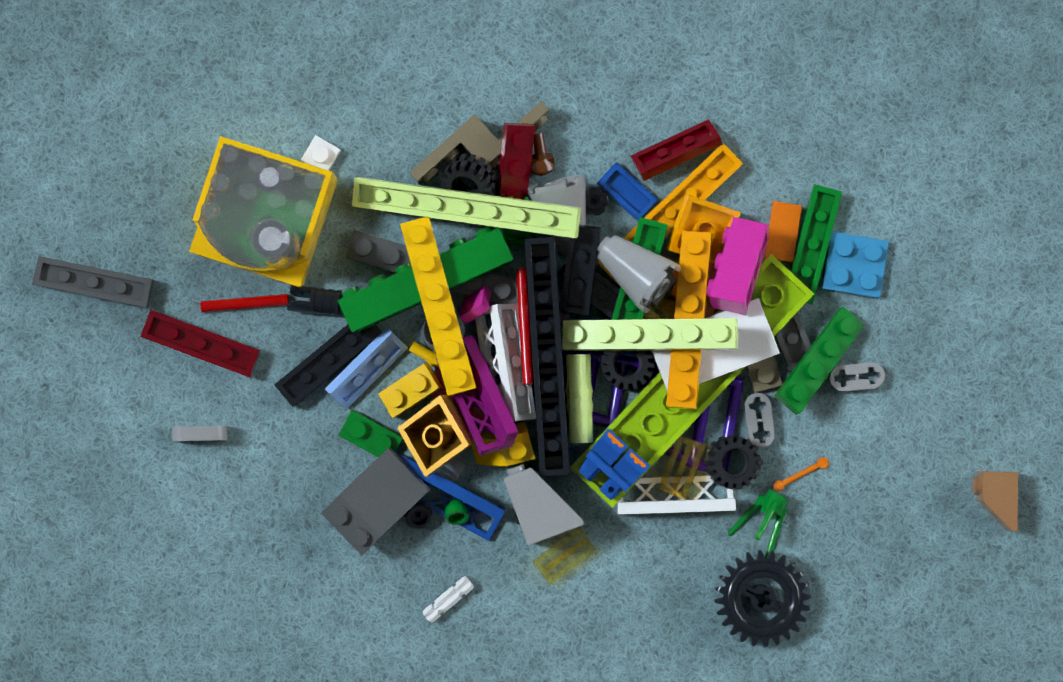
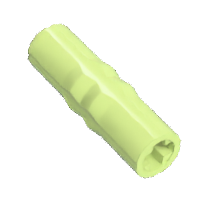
[565,354,594,443]

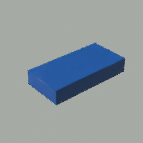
[596,162,659,222]

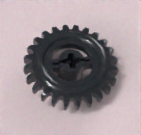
[714,550,811,647]

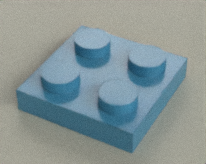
[821,232,889,299]

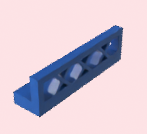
[400,455,505,541]

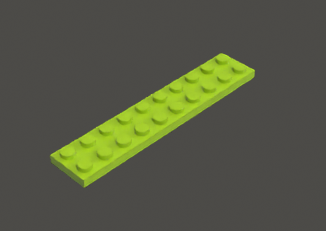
[570,254,814,508]

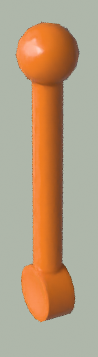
[773,457,829,491]

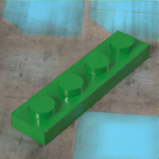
[790,184,842,304]
[612,217,668,320]
[774,307,865,415]

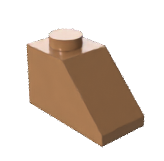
[972,471,1018,531]

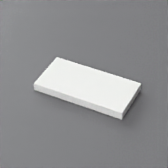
[652,298,780,390]

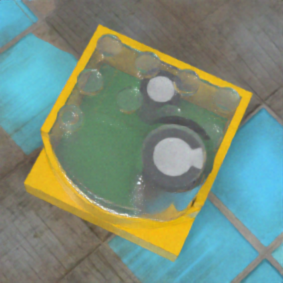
[189,136,338,288]

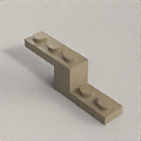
[410,101,549,184]

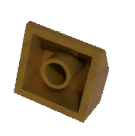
[397,395,472,477]

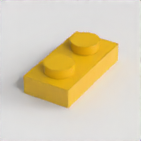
[378,363,443,418]

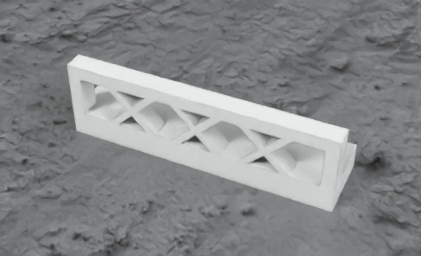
[475,303,536,422]
[617,476,736,514]

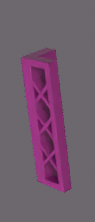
[436,335,518,455]

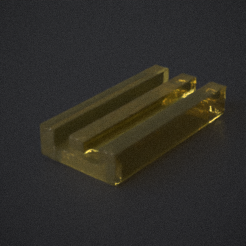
[658,436,706,500]
[532,527,596,585]

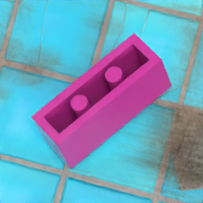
[706,217,769,315]

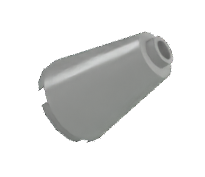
[527,174,586,257]
[597,235,681,313]

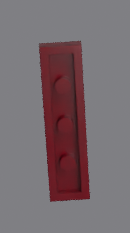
[140,309,261,378]

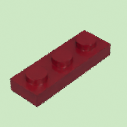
[631,119,722,181]
[496,122,535,200]

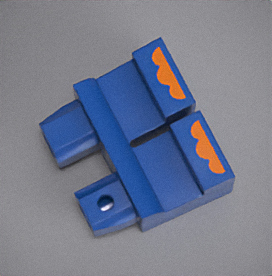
[579,428,650,500]

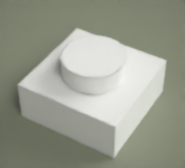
[301,135,341,170]

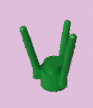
[728,490,789,559]

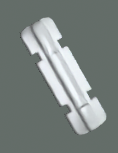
[422,576,474,623]

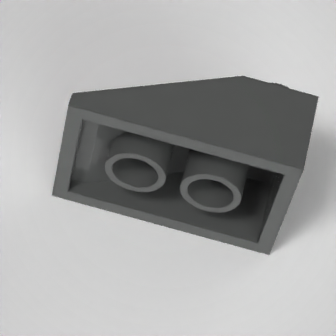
[321,447,430,556]

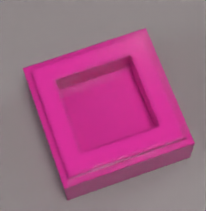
[460,285,491,324]

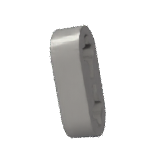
[828,363,885,392]
[744,393,775,448]
[172,426,227,441]

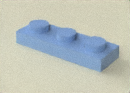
[325,327,408,409]

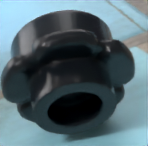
[586,187,608,215]
[404,500,432,529]

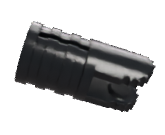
[287,285,343,316]

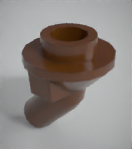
[530,133,555,176]

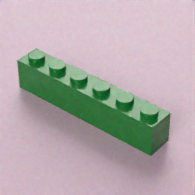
[337,226,514,334]

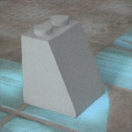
[503,464,584,545]

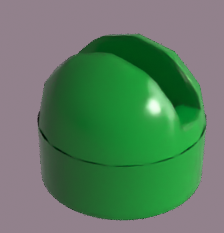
[445,499,469,525]

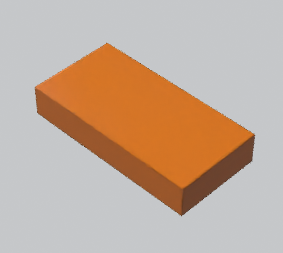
[764,201,802,263]

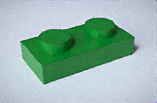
[338,410,403,457]

